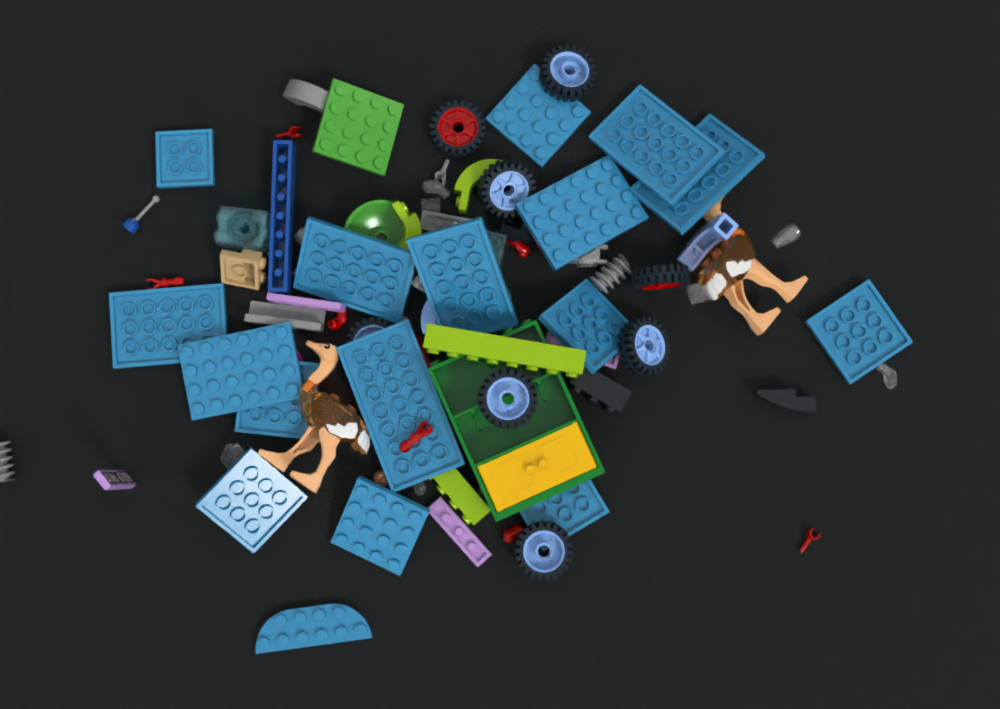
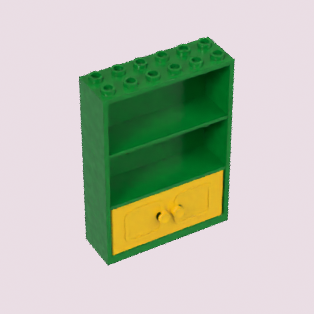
[427,319,606,522]

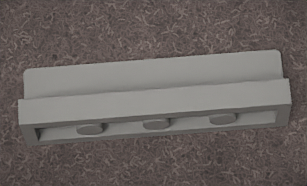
[244,301,326,333]

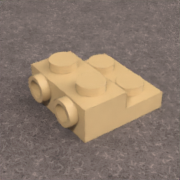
[220,248,267,290]

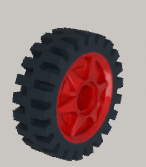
[430,100,486,158]
[631,264,690,291]

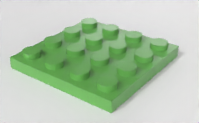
[312,78,404,176]

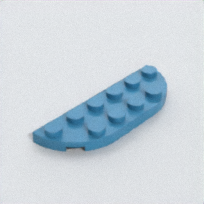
[255,603,373,654]

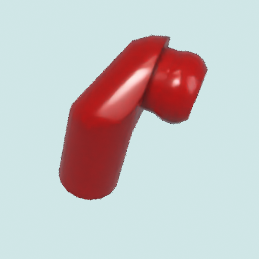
[504,240,530,258]
[328,309,347,331]
[503,524,526,543]

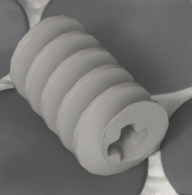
[589,253,631,294]
[0,441,16,483]

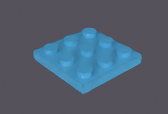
[155,129,215,189]

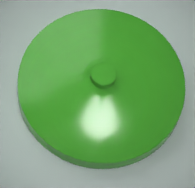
[344,200,410,246]

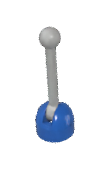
[122,195,160,234]

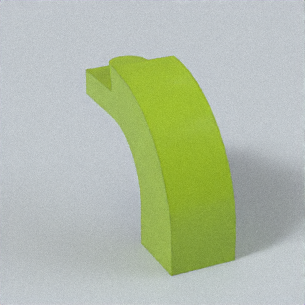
[454,159,503,214]
[390,200,422,250]

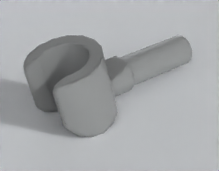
[435,159,450,186]

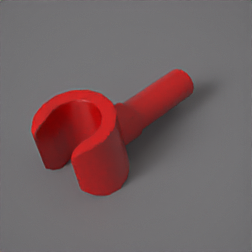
[276,126,303,139]
[798,528,821,553]

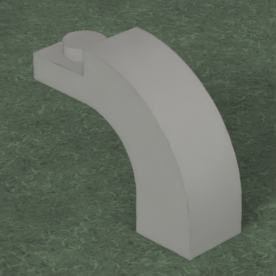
[282,79,328,113]

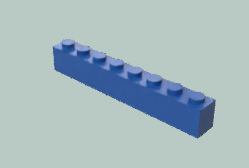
[268,140,296,295]

